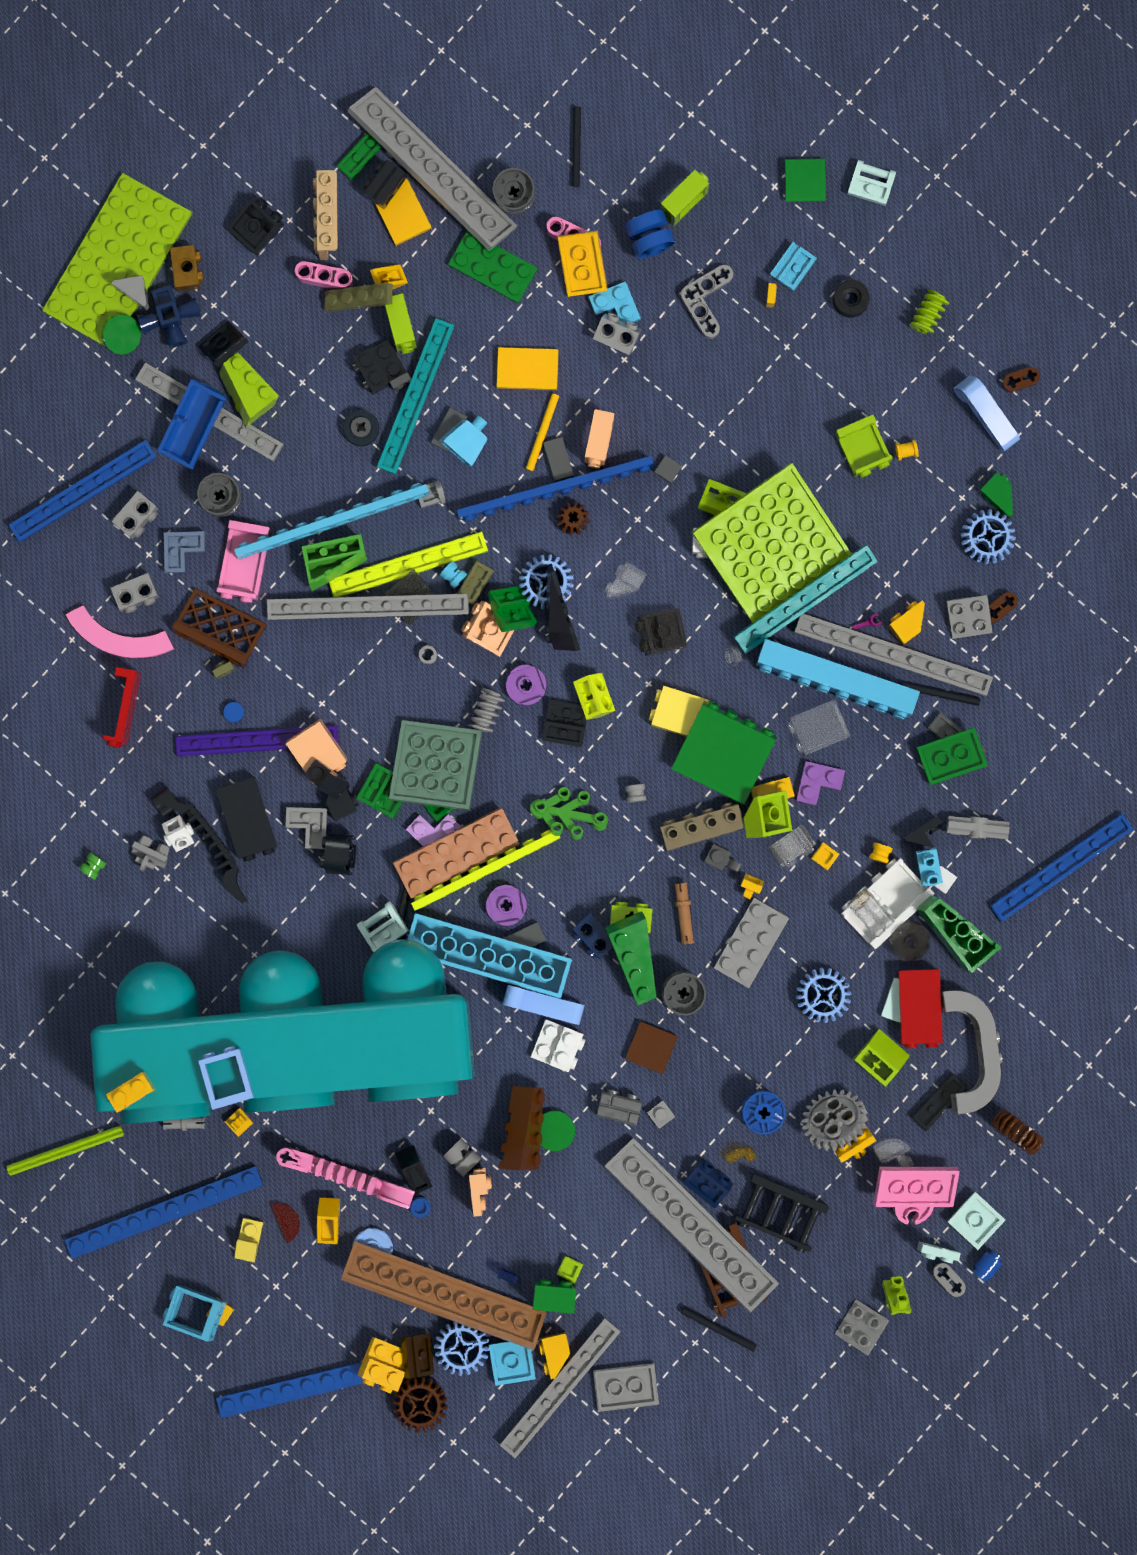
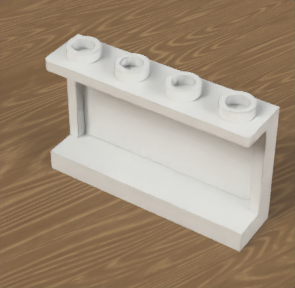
[841,858,934,950]

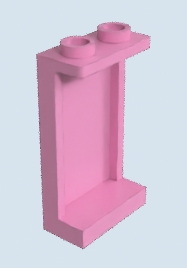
[216,520,271,603]

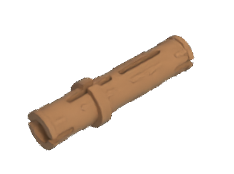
[674,883,694,945]

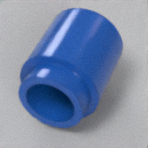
[973,1251,1002,1282]

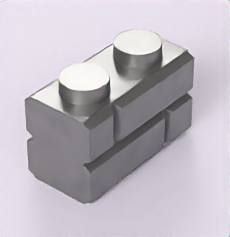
[597,1089,642,1125]

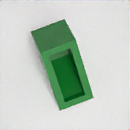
[978,473,1013,520]

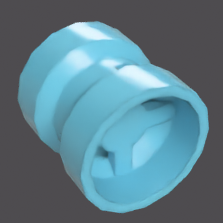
[440,561,468,589]

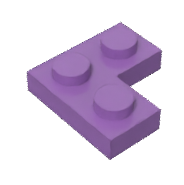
[796,761,845,806]

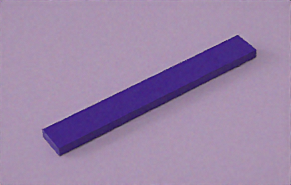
[175,726,339,757]

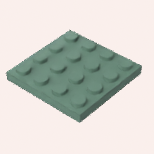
[389,720,482,811]

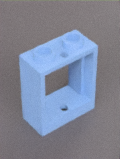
[199,1046,255,1110]

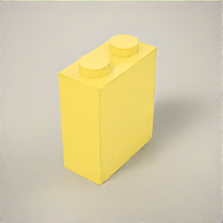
[649,686,710,737]

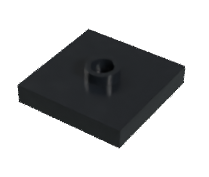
[198,321,249,368]

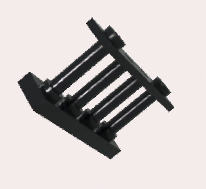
[734,1173,829,1253]

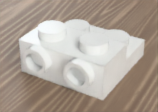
[531,1019,586,1072]

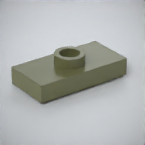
[457,560,494,606]

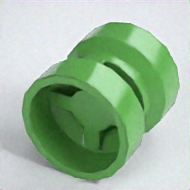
[78,852,107,880]

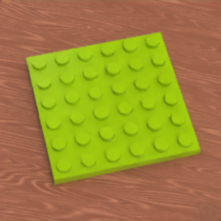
[691,463,852,623]

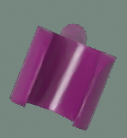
[852,614,882,630]

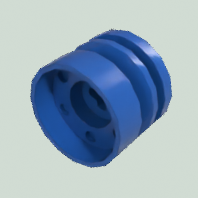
[741,1091,785,1135]

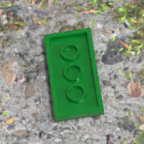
[448,230,538,304]

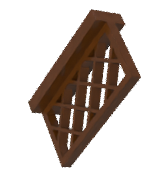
[172,588,267,669]

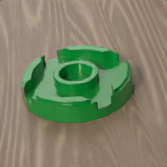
[101,314,141,355]
[541,1111,575,1151]

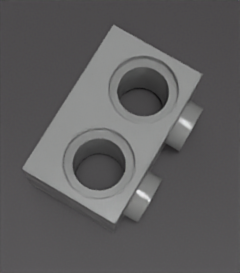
[593,313,641,355]
[112,491,158,540]
[111,573,159,614]

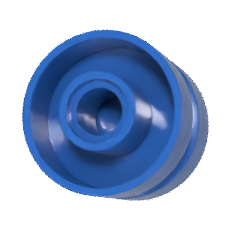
[624,209,676,259]

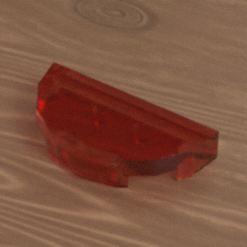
[272,1204,300,1243]

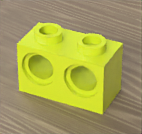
[573,673,615,720]

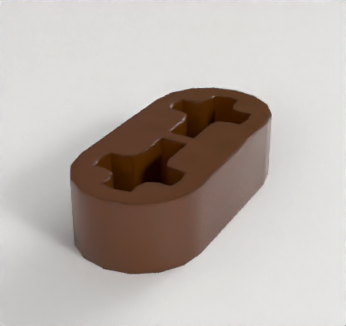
[1002,367,1040,393]
[989,592,1018,624]

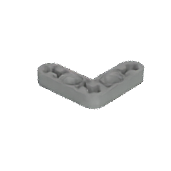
[681,265,733,339]

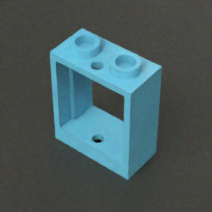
[163,1285,226,1342]

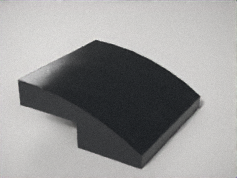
[542,698,587,747]

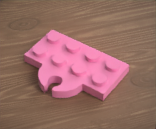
[873,1167,960,1225]

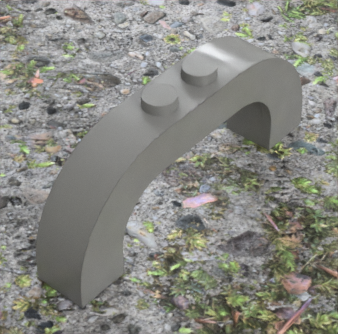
[941,991,1002,1114]

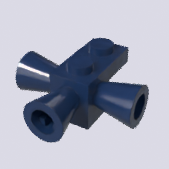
[137,285,202,348]

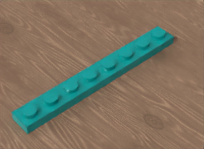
[377,318,455,475]
[733,544,878,654]

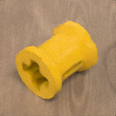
[895,439,919,461]

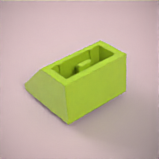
[853,1029,910,1087]

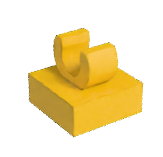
[741,873,764,899]
[225,1108,254,1137]

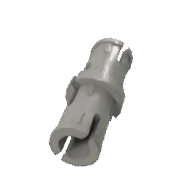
[163,1117,205,1131]

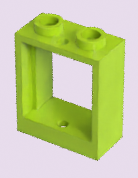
[660,170,709,226]
[385,293,417,354]

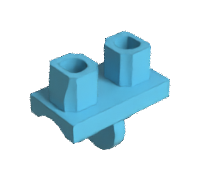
[916,847,943,887]

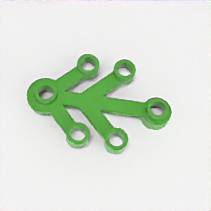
[530,787,608,840]

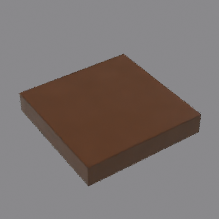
[625,1021,678,1074]

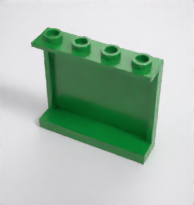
[672,701,777,804]

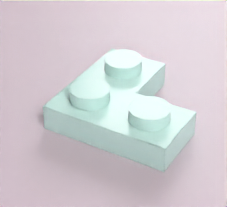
[917,1241,961,1264]

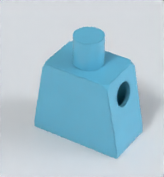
[439,416,487,466]

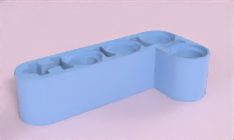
[953,376,1020,452]
[503,985,585,1025]

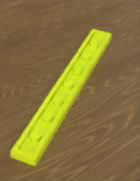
[329,532,488,598]

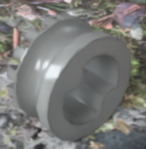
[419,646,437,665]

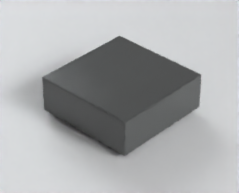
[390,372,411,392]
[654,455,682,484]

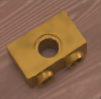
[170,245,204,292]

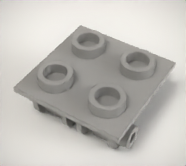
[947,595,993,639]
[835,1299,889,1355]

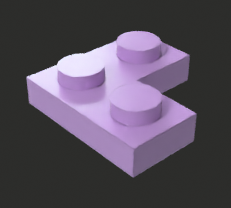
[406,814,461,846]

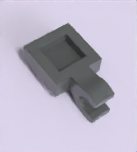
[704,844,741,872]

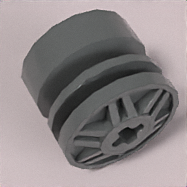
[492,168,535,215]
[197,473,242,517]
[661,971,706,1016]

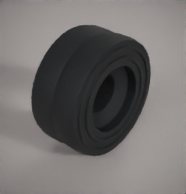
[833,280,870,318]

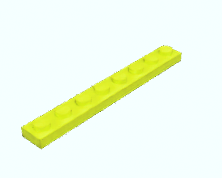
[411,829,560,911]

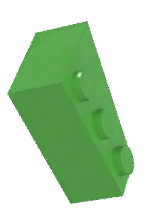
[302,534,367,591]

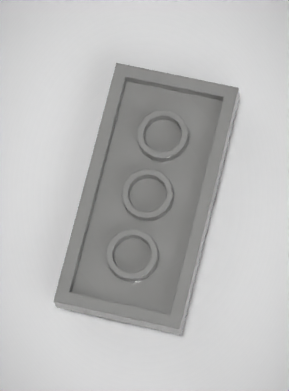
[714,898,789,988]

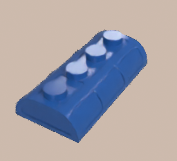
[157,379,227,470]

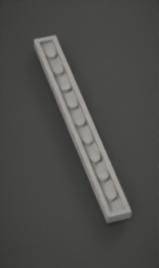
[267,594,469,620]
[794,614,993,697]

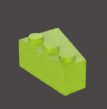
[219,352,279,429]

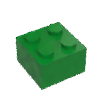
[533,1278,576,1314]

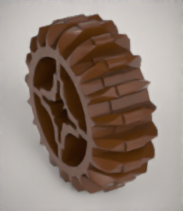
[991,1109,1044,1155]
[393,1377,448,1433]

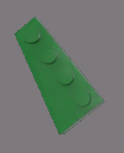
[916,895,1002,974]
[605,911,657,1005]

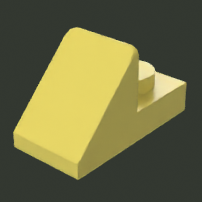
[235,1218,264,1262]

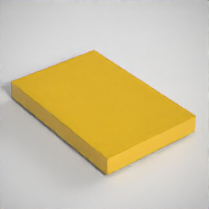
[375,179,432,246]
[557,230,608,297]
[497,347,558,390]

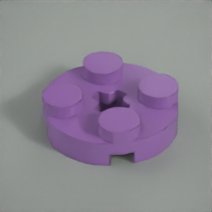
[506,665,546,706]
[486,885,527,926]

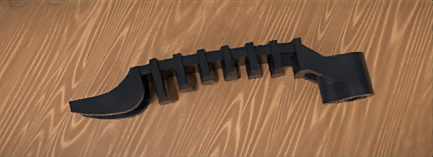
[150,786,248,903]

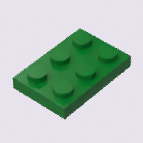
[917,727,988,785]

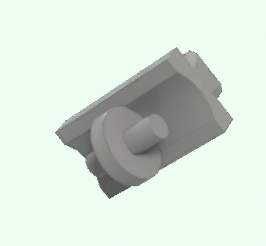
[131,835,169,872]

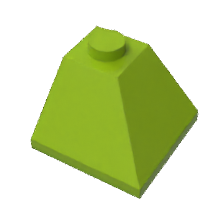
[744,791,792,838]

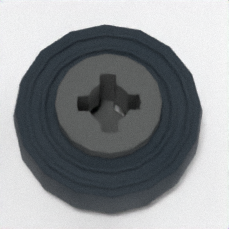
[343,410,379,446]

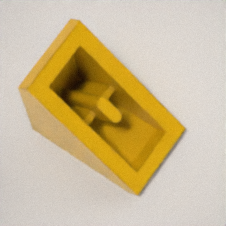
[370,265,408,289]

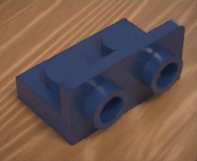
[683,1159,733,1208]

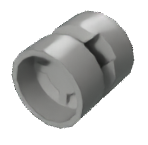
[443,1138,481,1177]

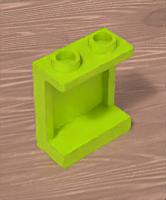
[835,415,893,478]

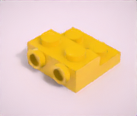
[357,1337,405,1393]

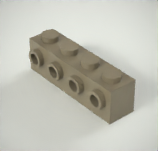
[660,802,745,851]

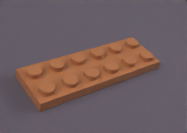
[393,807,520,899]

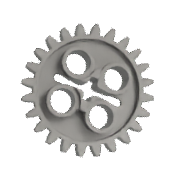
[801,1089,868,1152]

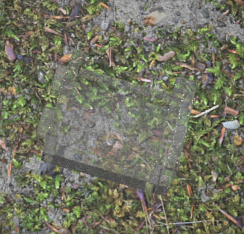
[787,699,851,756]

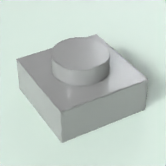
[647,1101,675,1129]

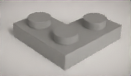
[286,807,327,849]

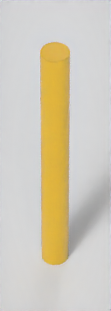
[526,393,559,472]

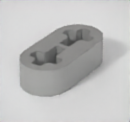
[932,1262,966,1297]

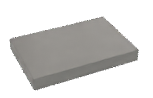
[593,1363,659,1412]

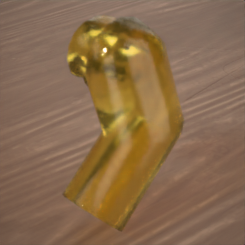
[725,1147,757,1164]

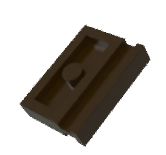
[401,1333,434,1379]

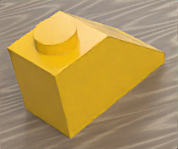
[317,1198,340,1244]

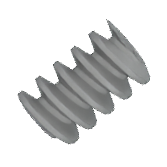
[468,688,505,733]

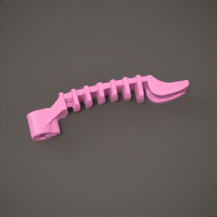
[276,1147,415,1209]

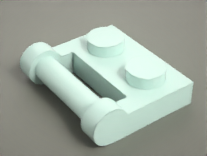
[847,160,896,206]
[357,901,410,952]

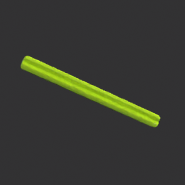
[6,1126,124,1176]

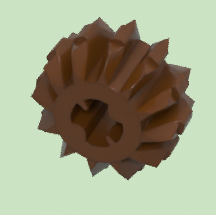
[556,501,590,536]

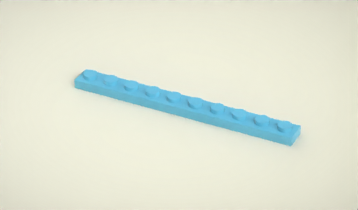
[234,483,430,560]

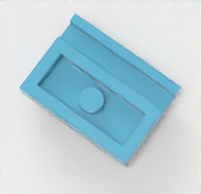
[770,242,817,292]

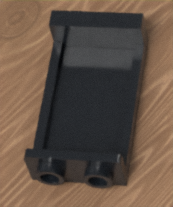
[216,777,278,862]

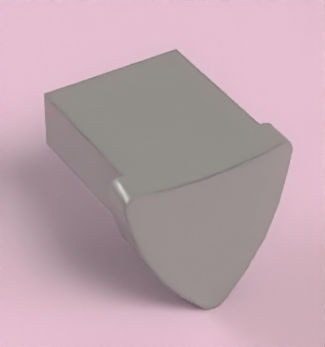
[419,480,445,508]

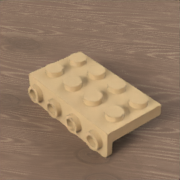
[313,170,338,260]

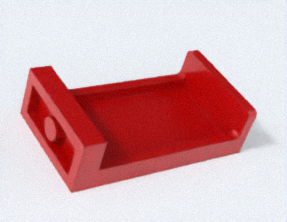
[102,667,141,748]
[897,969,943,1048]

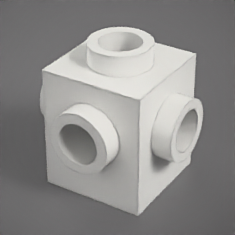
[162,815,194,852]

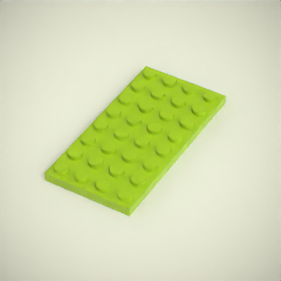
[42,173,193,347]

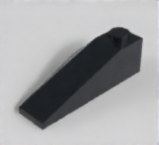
[544,563,580,651]

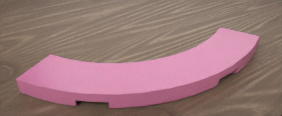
[65,605,174,658]

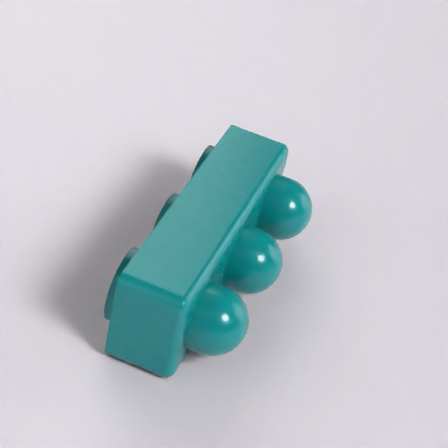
[90,940,475,1124]

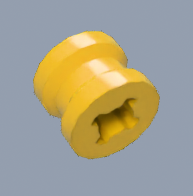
[869,842,893,864]

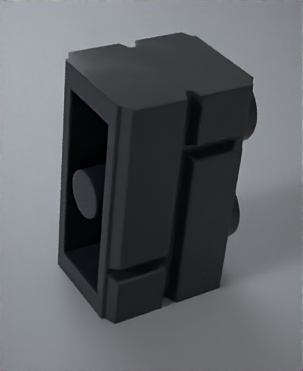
[363,160,407,209]

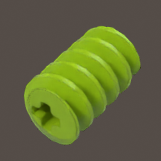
[909,289,949,335]

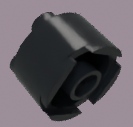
[320,833,356,875]

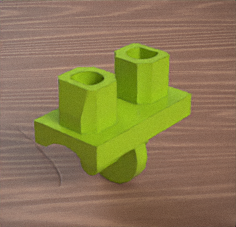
[882,1276,912,1315]

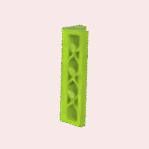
[698,479,747,515]

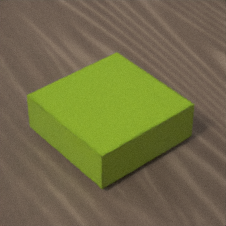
[556,1256,583,1283]

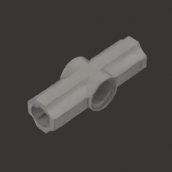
[946,816,1010,840]

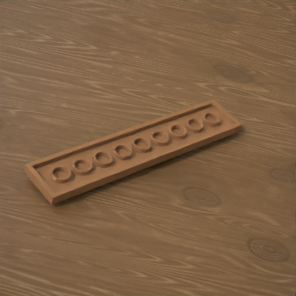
[341,1241,547,1351]

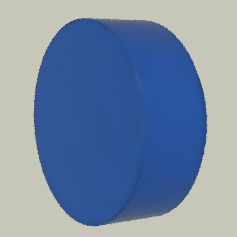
[223,702,244,723]
[410,1197,431,1218]

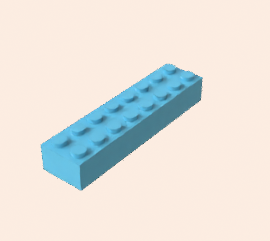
[755,639,920,720]
[408,913,572,998]

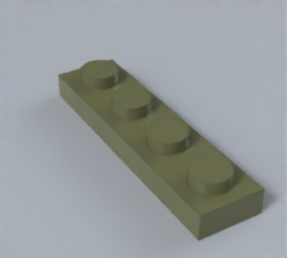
[324,283,393,312]

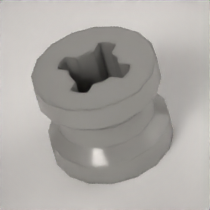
[625,784,647,803]

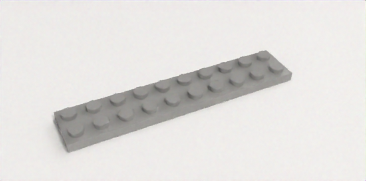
[347,87,517,251]
[604,1138,779,1313]

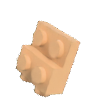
[462,601,514,657]
[469,1168,492,1217]

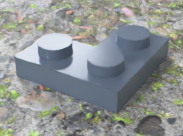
[164,531,205,573]

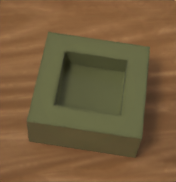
[212,661,236,679]

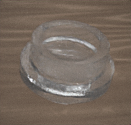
[725,646,742,666]

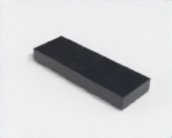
[910,1073,967,1131]

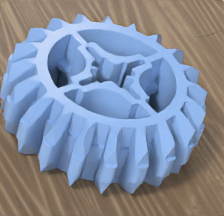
[961,509,1016,564]
[519,555,573,609]
[796,968,851,1023]
[434,1321,490,1376]

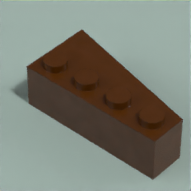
[498,1086,545,1170]

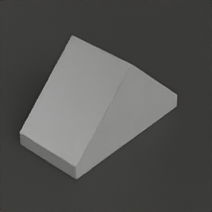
[112,276,149,311]

